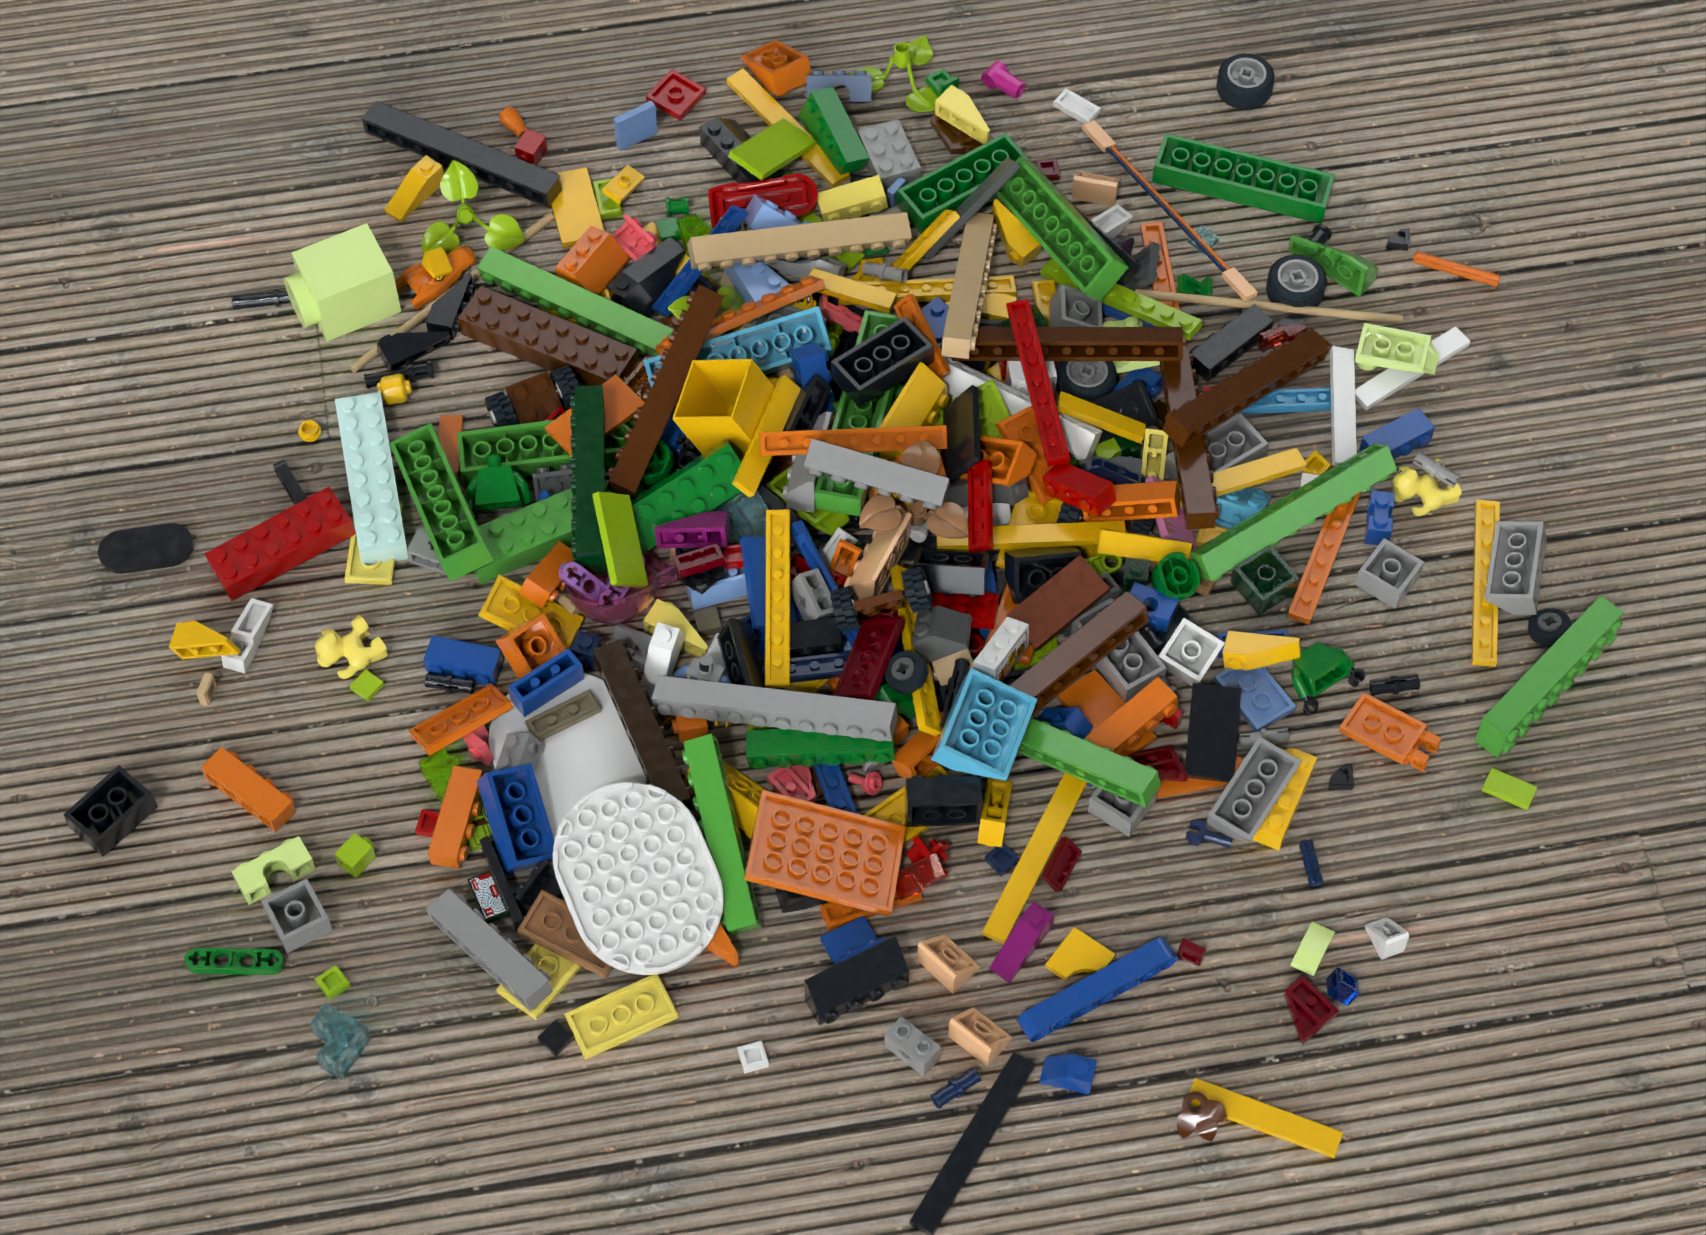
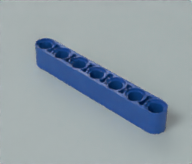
[1017,937,1178,1042]

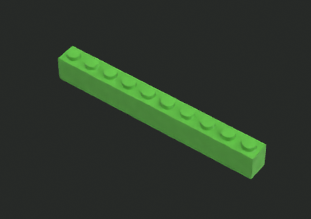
[477,246,674,357]
[1189,443,1397,581]

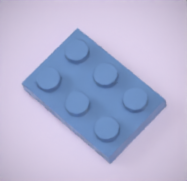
[1213,667,1296,732]

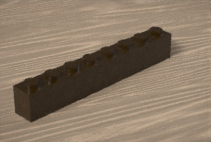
[593,639,694,810]

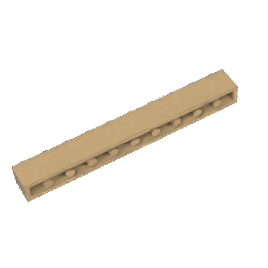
[687,212,912,271]
[941,213,997,359]

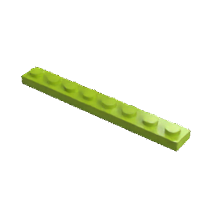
[1040,258,1202,340]

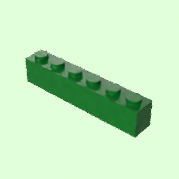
[746,729,895,769]

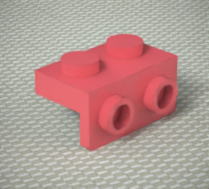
[612,214,658,262]

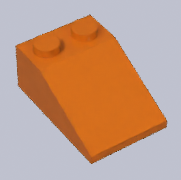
[741,40,811,96]

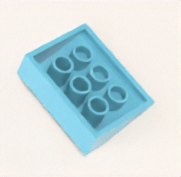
[931,668,1037,781]

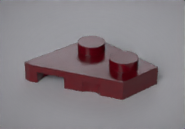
[1126,745,1187,782]
[1284,975,1339,1044]

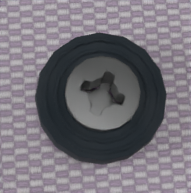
[1528,609,1572,646]
[885,650,928,694]

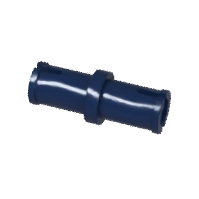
[930,1068,981,1109]

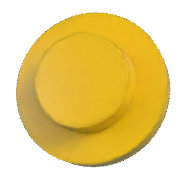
[298,420,322,442]

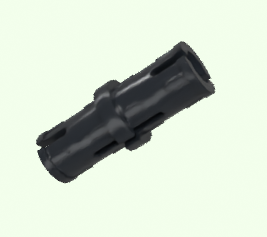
[425,672,476,694]
[1369,674,1420,696]

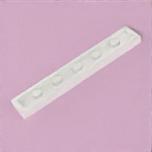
[1355,326,1470,411]
[1330,346,1357,466]

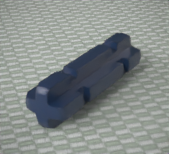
[1299,840,1323,887]

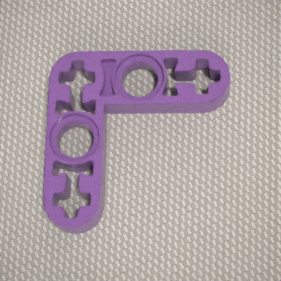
[559,555,645,611]

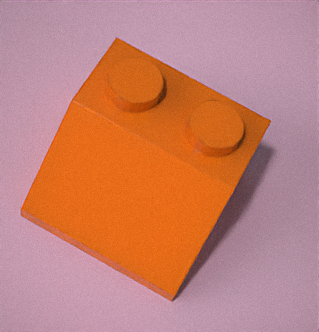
[496,613,566,679]

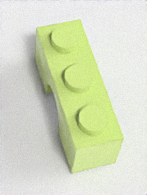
[231,836,316,905]

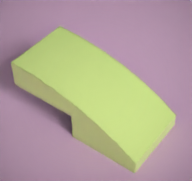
[1290,922,1335,976]

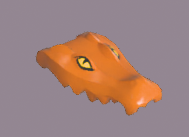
[395,245,476,310]

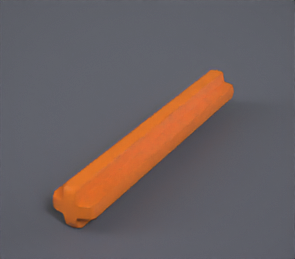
[1413,251,1500,287]

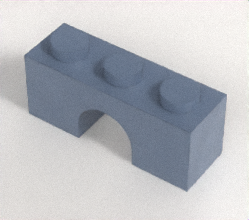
[807,71,871,102]

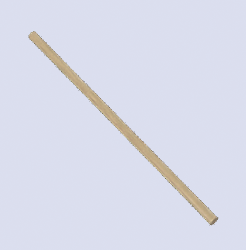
[349,212,555,373]
[1135,289,1403,324]

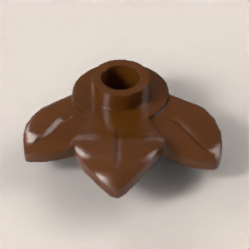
[1176,1091,1227,1141]

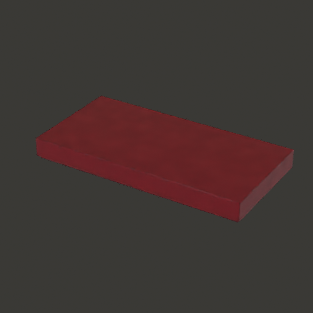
[833,616,905,700]

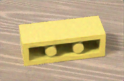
[818,175,888,222]

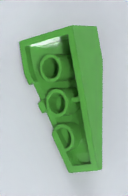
[1288,235,1378,297]

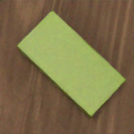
[593,178,622,220]
[1482,768,1538,810]

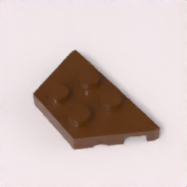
[930,114,993,154]

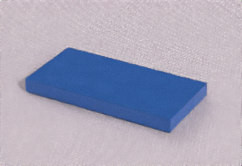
[740,536,797,629]

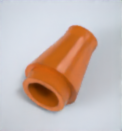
[499,107,527,139]

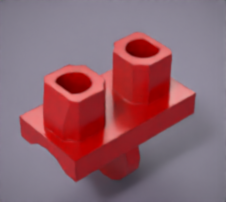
[905,835,949,883]

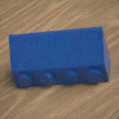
[477,763,555,874]

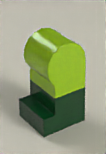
[1095,436,1140,459]

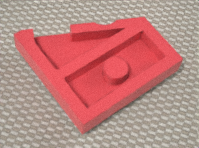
[819,294,863,333]
[767,765,816,803]

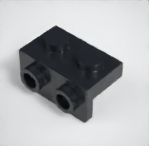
[515,859,563,913]

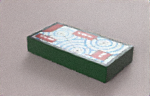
[467,870,509,924]

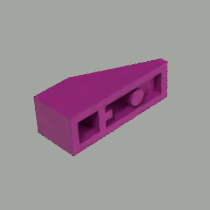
[654,511,732,549]
[989,901,1054,983]

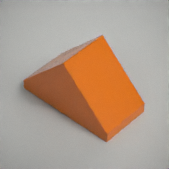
[829,539,863,578]

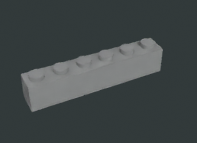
[804,439,950,510]
[426,889,553,1012]

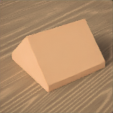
[1072,171,1121,206]
[917,934,980,993]
[948,1007,1013,1067]

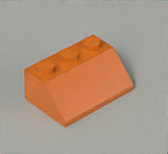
[555,226,630,296]
[958,436,1037,487]

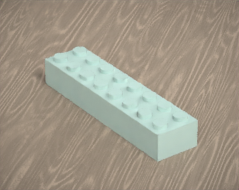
[335,392,408,565]

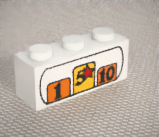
[973,617,1029,682]

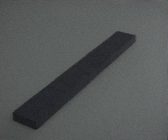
[909,1052,1036,1235]

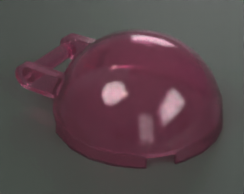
[564,551,677,624]

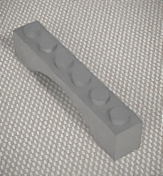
[720,216,847,282]

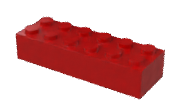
[204,486,356,602]

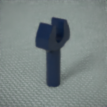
[1186,820,1233,848]

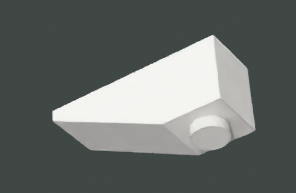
[641,622,686,699]

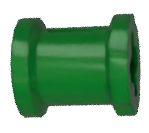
[666,196,689,217]

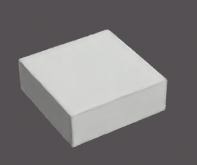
[737,1040,769,1074]

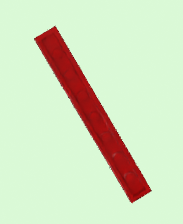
[1006,299,1070,467]

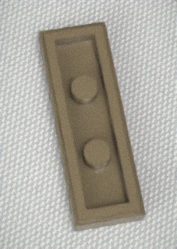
[525,689,601,742]

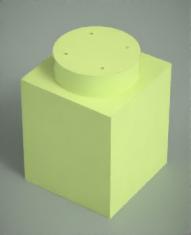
[284,223,401,341]

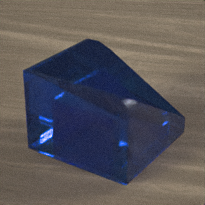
[1326,967,1359,1006]

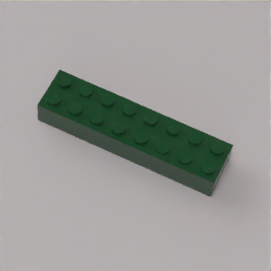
[570,385,607,575]

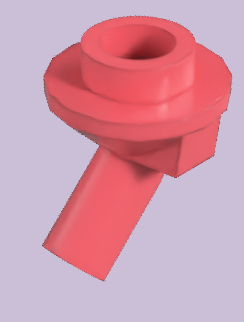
[847,771,882,796]

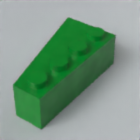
[798,87,869,175]

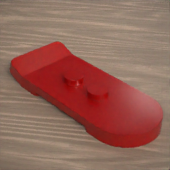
[708,174,819,228]

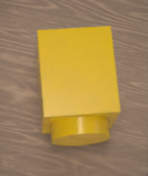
[672,359,775,464]

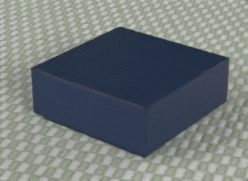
[985,842,1020,877]

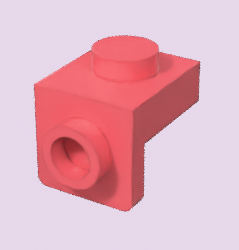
[463,725,494,765]

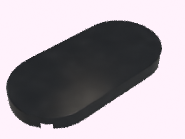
[98,523,194,574]

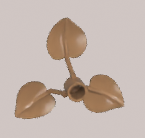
[859,441,969,539]

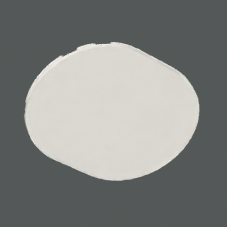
[489,673,647,840]
[553,782,723,975]

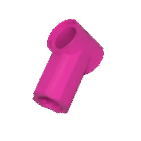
[981,61,1026,99]

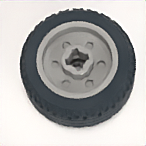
[1217,53,1275,110]
[1266,254,1327,314]
[1056,361,1117,402]

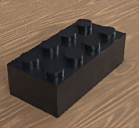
[831,316,933,408]

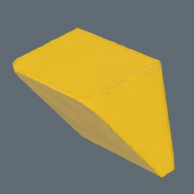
[421,247,453,278]
[1303,450,1334,475]

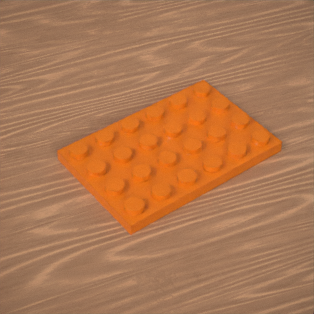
[744,790,906,917]

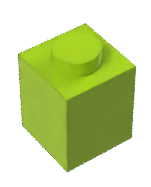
[334,833,376,878]

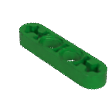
[184,948,285,975]

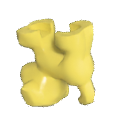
[1391,458,1462,516]
[314,615,388,679]

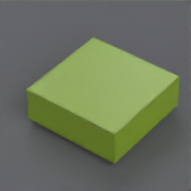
[349,669,384,702]
[315,965,351,1000]

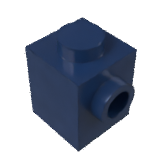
[570,630,602,671]

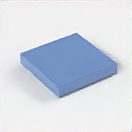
[614,101,658,151]

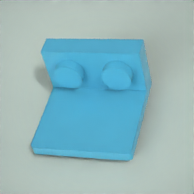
[1215,487,1272,529]

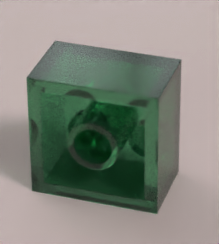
[1230,545,1300,615]

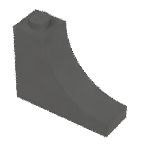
[944,477,1028,508]

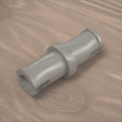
[862,261,908,283]
[1413,451,1461,488]
[1238,727,1289,748]

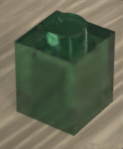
[1122,557,1150,593]

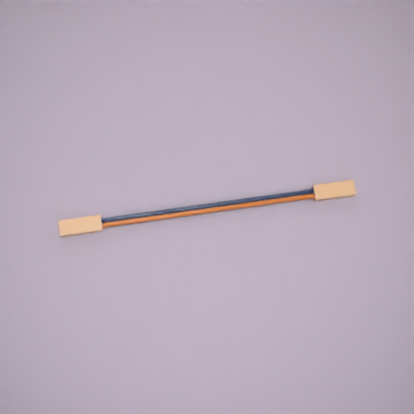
[1082,120,1258,302]

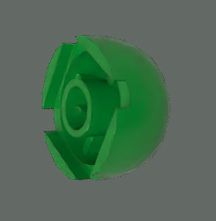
[640,440,674,486]
[1151,552,1200,601]

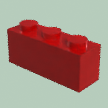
[1042,463,1117,516]

